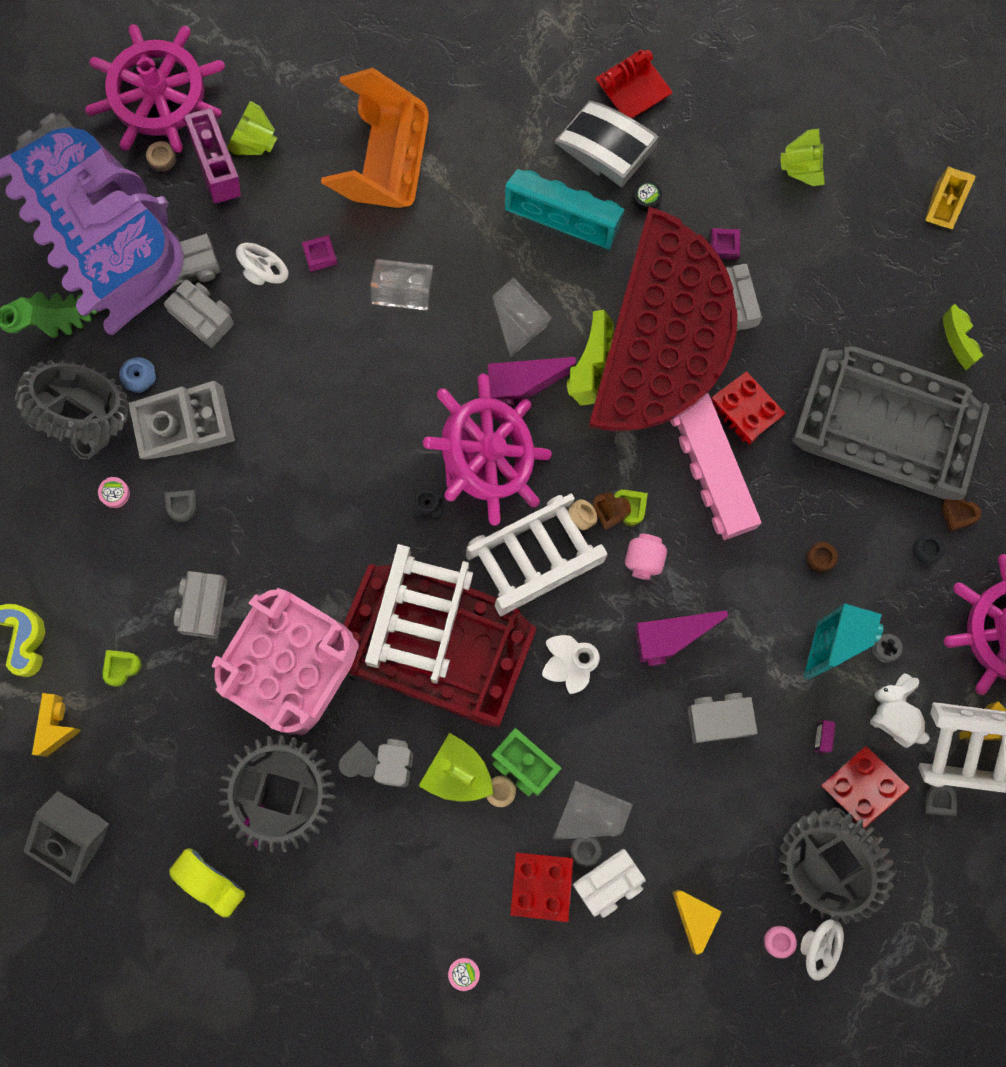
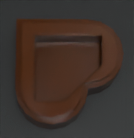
[593,492,631,530]
[941,498,982,532]

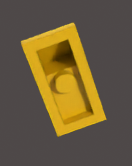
[32,693,81,757]

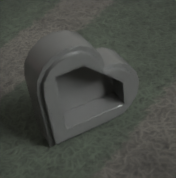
[339,740,379,778]

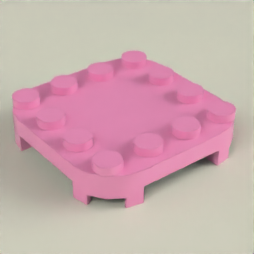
[212,588,359,735]

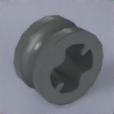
[872,634,903,663]

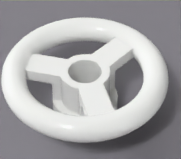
[236,243,288,285]
[801,919,844,980]

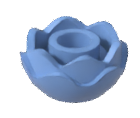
[119,357,156,393]

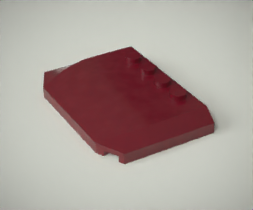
[343,563,537,728]

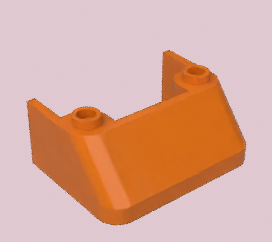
[321,68,429,208]

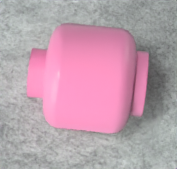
[625,534,667,580]

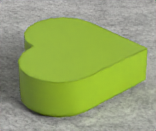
[614,490,648,526]
[103,650,141,687]

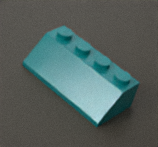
[505,169,625,250]
[803,603,884,680]

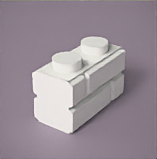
[572,849,646,918]

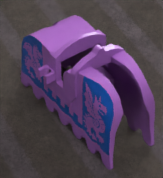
[0,127,184,335]

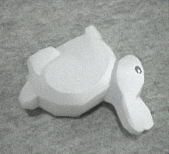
[870,674,930,748]

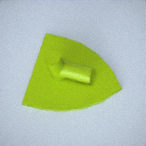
[419,733,494,802]

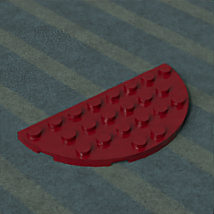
[589,207,738,431]

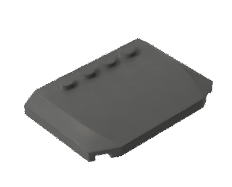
[792,346,990,500]

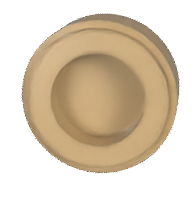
[146,141,176,172]
[568,499,597,530]
[487,776,516,807]

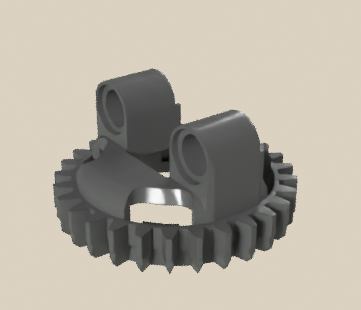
[15,359,129,460]
[219,735,336,853]
[779,808,895,924]

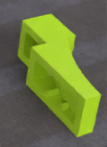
[567,309,614,406]

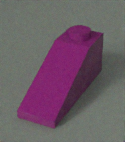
[184,108,241,204]
[488,357,576,407]
[635,610,728,666]

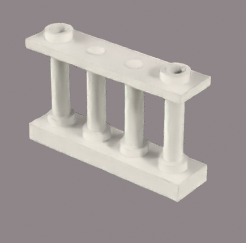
[466,493,607,617]
[365,544,473,684]
[918,702,1006,793]

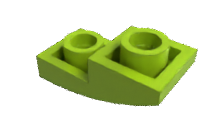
[943,304,984,370]

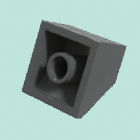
[23,791,109,884]

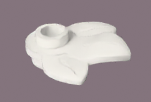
[542,635,599,694]

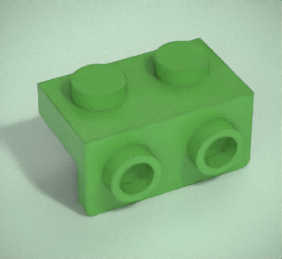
[491,728,561,797]

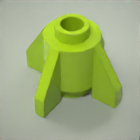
[227,101,278,155]
[781,129,825,186]

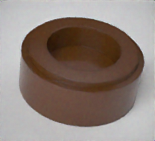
[806,542,838,573]

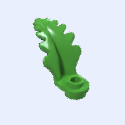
[0,292,97,338]

